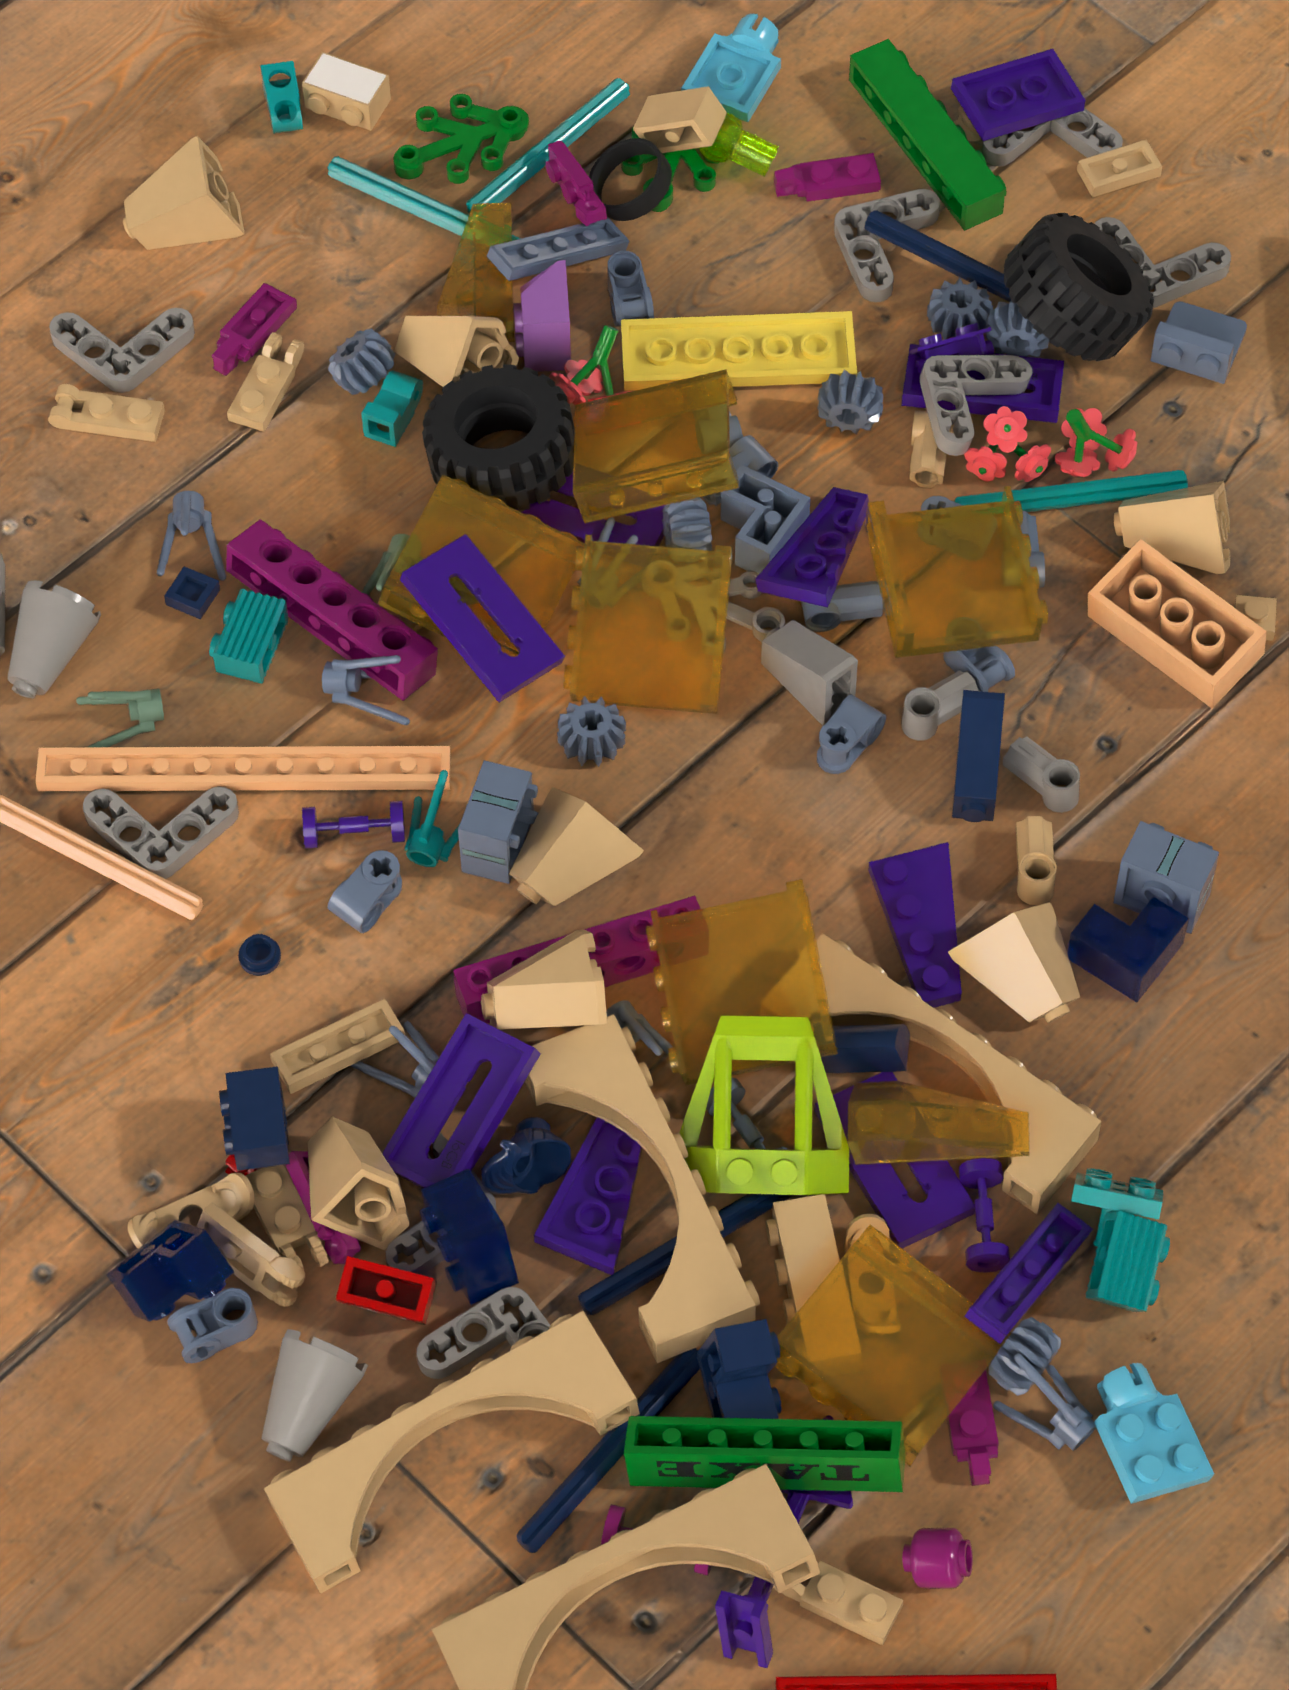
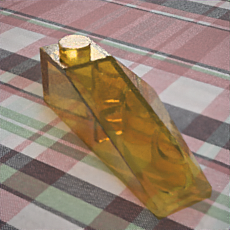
[437,203,515,342]
[848,1081,1030,1165]

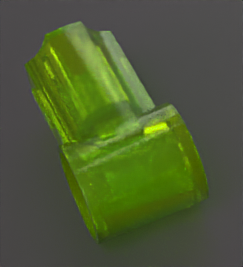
[699,113,779,177]

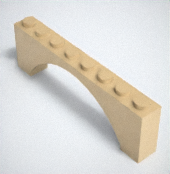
[760,933,1102,1214]
[525,1014,760,1363]
[264,1311,640,1594]
[432,1464,820,1690]

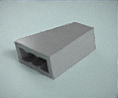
[761,620,858,726]

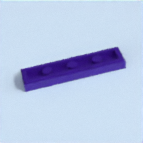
[964,1202,1093,1344]

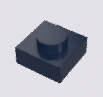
[164,566,220,619]

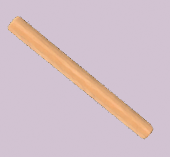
[0,795,203,919]

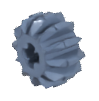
[927,277,993,340]
[986,300,1049,357]
[328,328,395,395]
[817,369,884,435]
[662,495,713,564]
[557,696,626,767]
[989,1317,1061,1396]

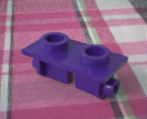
[909,323,994,375]

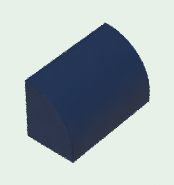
[814,1024,910,1073]

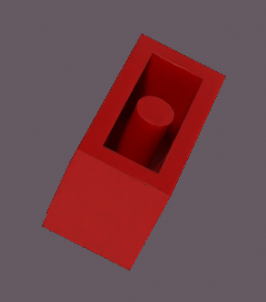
[336,1256,437,1325]

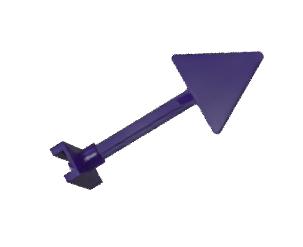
[715,1415,853,1668]

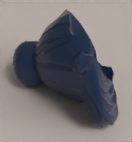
[481,1117,571,1195]

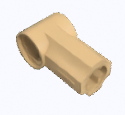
[909,411,953,488]
[1015,816,1057,906]

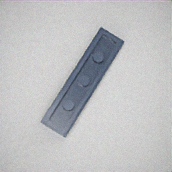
[487,217,629,281]

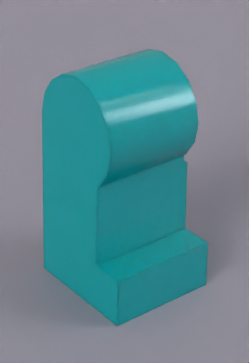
[260,61,303,134]
[361,370,423,447]

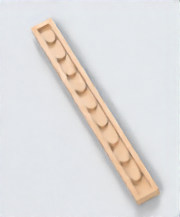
[36,746,451,791]

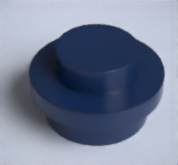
[238,934,281,976]

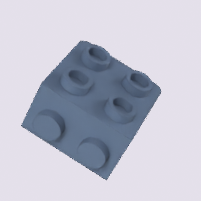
[1151,301,1247,384]

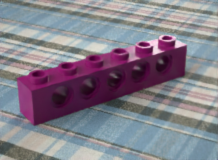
[226,519,438,701]
[453,896,709,1024]

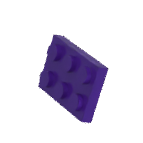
[951,49,1086,141]

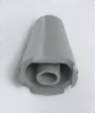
[7,580,101,699]
[261,1329,368,1462]

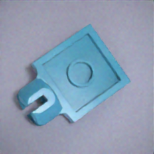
[681,14,781,122]
[1094,1363,1215,1504]

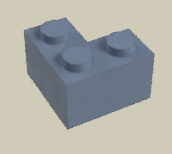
[721,464,810,574]

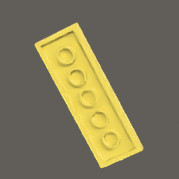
[621,311,857,391]

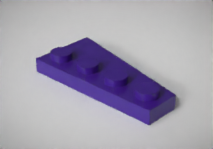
[756,487,870,608]
[868,842,962,1008]
[534,1117,642,1275]

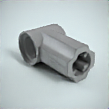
[901,670,979,741]
[1003,736,1080,813]

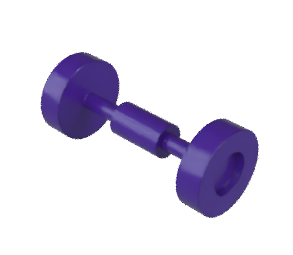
[302,801,405,849]
[959,1158,1010,1273]

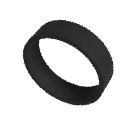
[589,138,672,221]

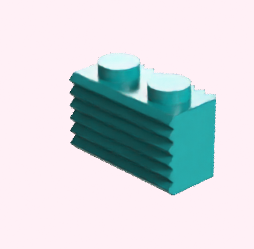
[209,588,289,684]
[1085,1211,1170,1312]

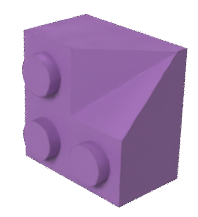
[513,260,571,372]

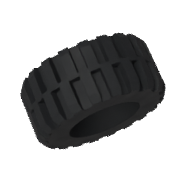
[1003,213,1154,361]
[422,364,578,515]

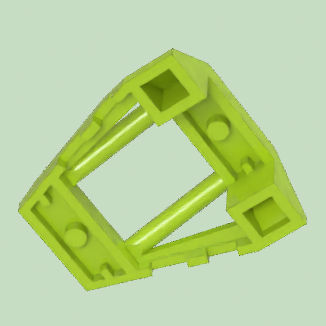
[679,1015,849,1195]

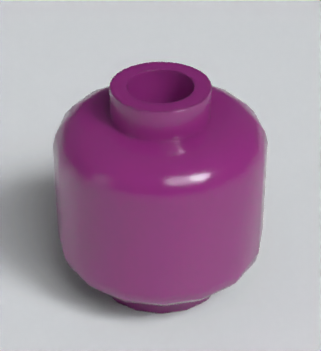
[902,1528,973,1589]

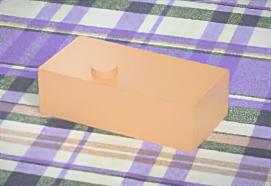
[1088,539,1267,709]

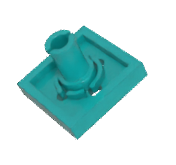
[1071,1168,1163,1247]

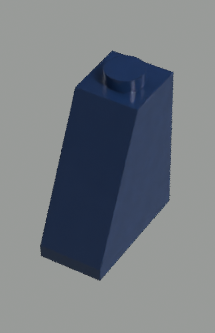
[952,690,1005,822]

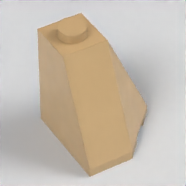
[123,136,245,250]
[394,316,519,387]
[1114,481,1230,574]
[509,787,644,906]
[948,902,1080,1023]
[481,930,607,1030]
[307,1117,409,1250]

